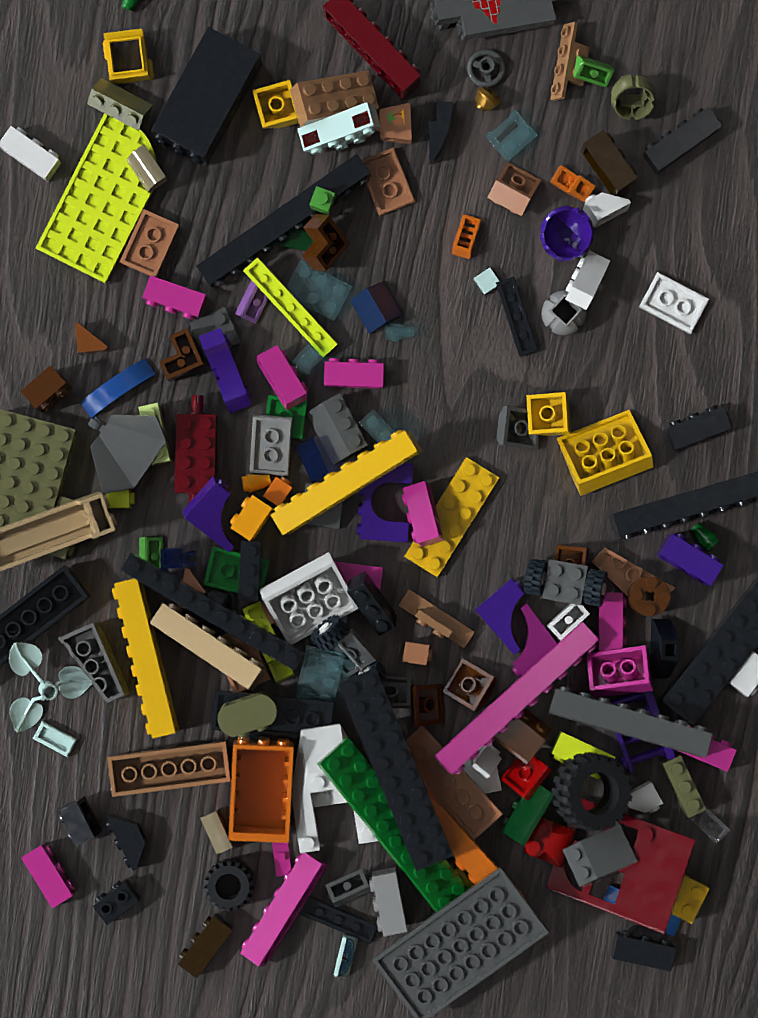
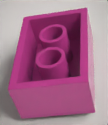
[587,645,653,698]

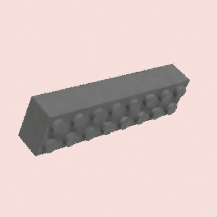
[548,686,712,758]

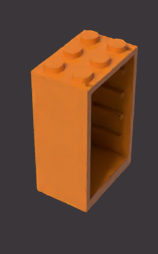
[229,736,294,843]

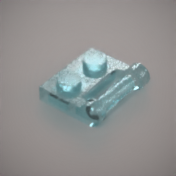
[485,110,537,162]

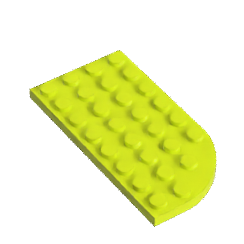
[36,113,157,284]

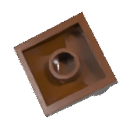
[443,658,497,712]

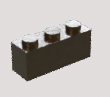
[178,913,234,979]

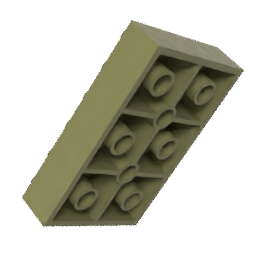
[0,409,79,527]

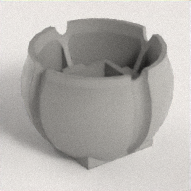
[541,290,586,336]

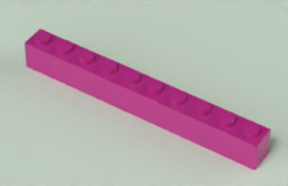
[434,622,599,774]

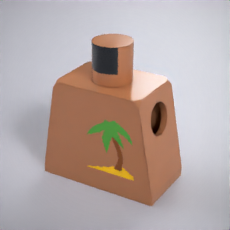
[368,103,412,144]

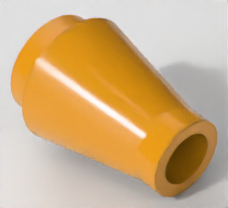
[241,474,271,493]

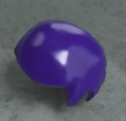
[540,206,595,262]

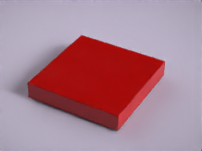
[500,755,552,801]

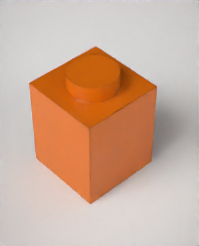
[263,476,293,506]

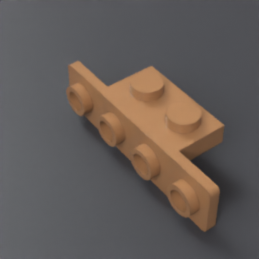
[550,22,590,101]
[399,590,474,648]

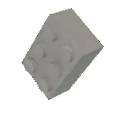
[369,867,407,936]

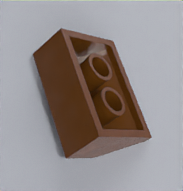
[493,708,552,765]

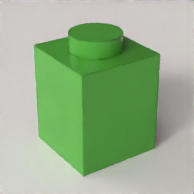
[309,186,336,215]

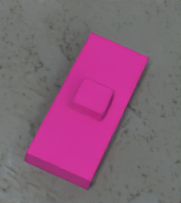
[272,842,291,877]

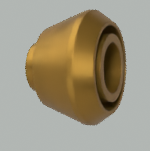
[475,86,500,112]

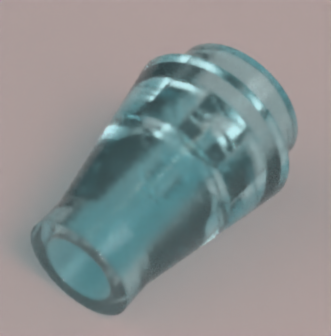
[385,323,414,342]

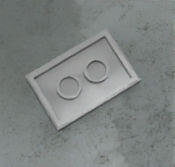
[249,414,293,476]

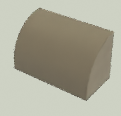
[127,144,168,193]
[200,809,234,854]

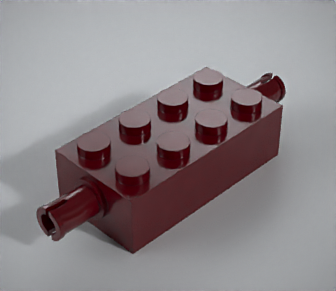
[174,395,218,503]

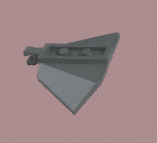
[88,414,167,494]

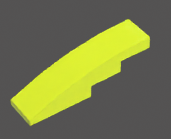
[242,601,294,683]

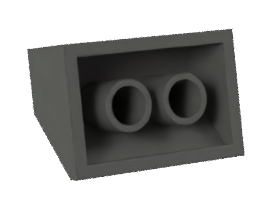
[306,393,368,465]

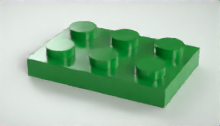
[203,547,270,599]

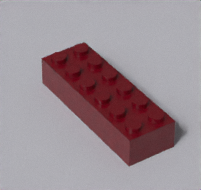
[323,0,421,100]

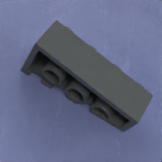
[58,621,130,703]

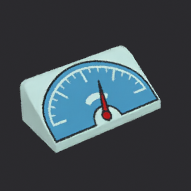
[334,934,358,977]

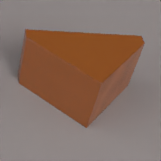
[75,322,110,355]

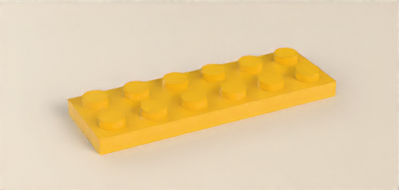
[404,457,499,577]

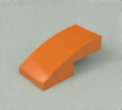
[550,165,595,203]

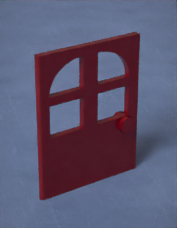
[546,797,696,934]

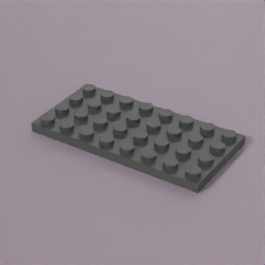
[372,866,549,1018]

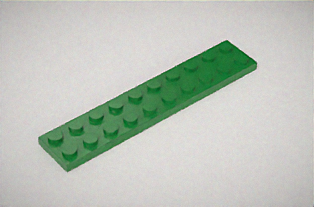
[317,738,469,912]

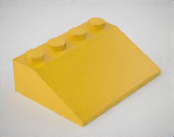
[557,410,653,496]

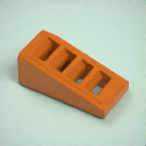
[451,214,482,259]

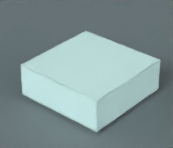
[474,268,499,295]

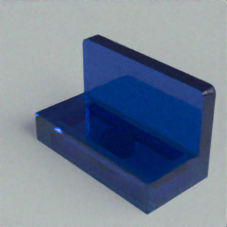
[295,438,329,483]

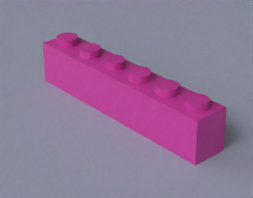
[240,852,328,967]

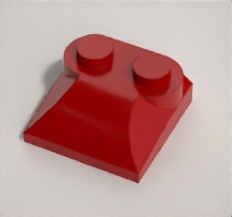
[524,816,576,868]

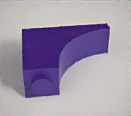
[182,476,234,552]
[475,579,524,655]

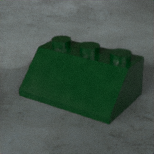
[500,784,554,846]

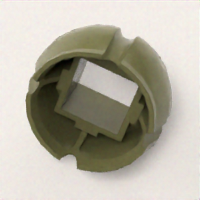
[611,74,656,120]

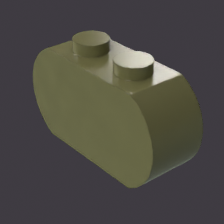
[218,691,277,738]

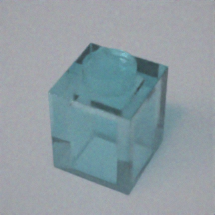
[292,344,323,376]

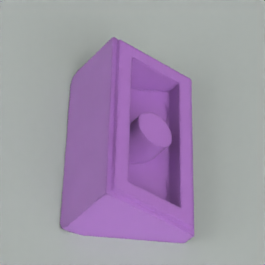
[235,280,269,324]

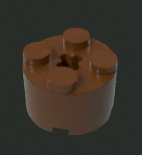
[628,576,670,616]

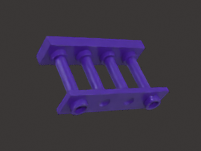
[602,691,675,773]

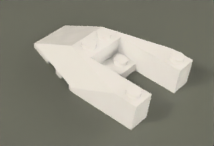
[291,723,378,853]

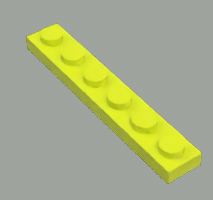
[243,257,338,357]

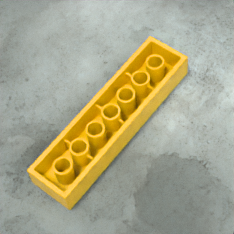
[271,429,422,535]
[112,579,179,739]

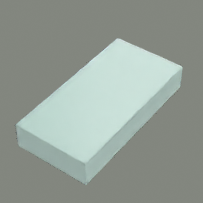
[33,721,77,757]

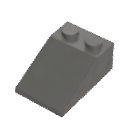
[563,825,638,887]

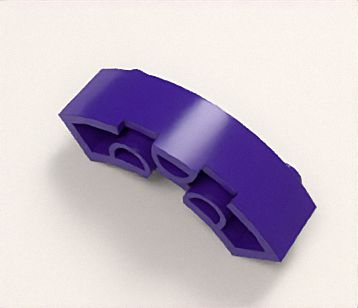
[199,328,252,413]

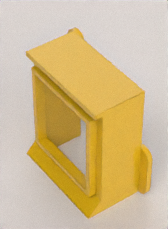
[103,28,154,85]

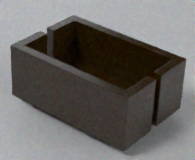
[580,130,637,196]

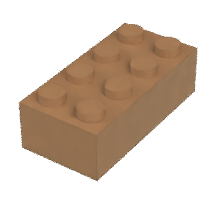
[290,70,379,128]

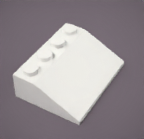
[259,552,359,644]

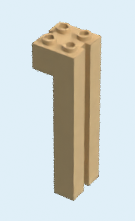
[0,492,117,571]

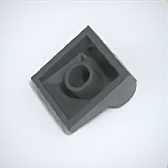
[497,406,539,450]

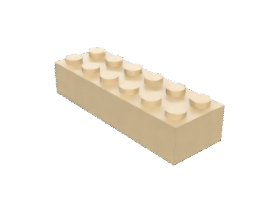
[150,603,266,690]

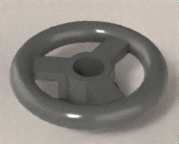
[467,49,506,88]

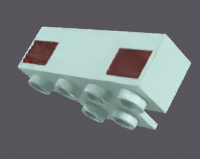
[298,102,381,155]

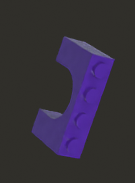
[357,463,413,543]

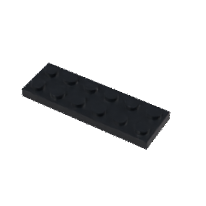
[211,690,334,738]

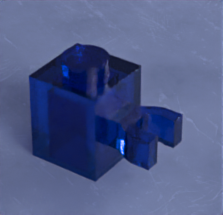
[160,549,196,569]

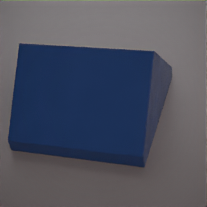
[350,281,403,334]

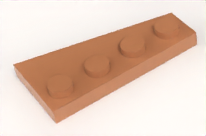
[591,548,675,600]

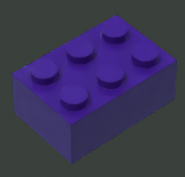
[655,533,724,586]

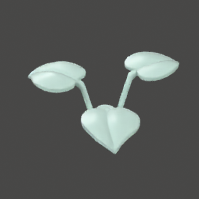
[9,642,92,733]

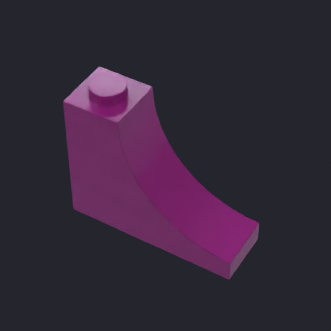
[512,603,557,678]

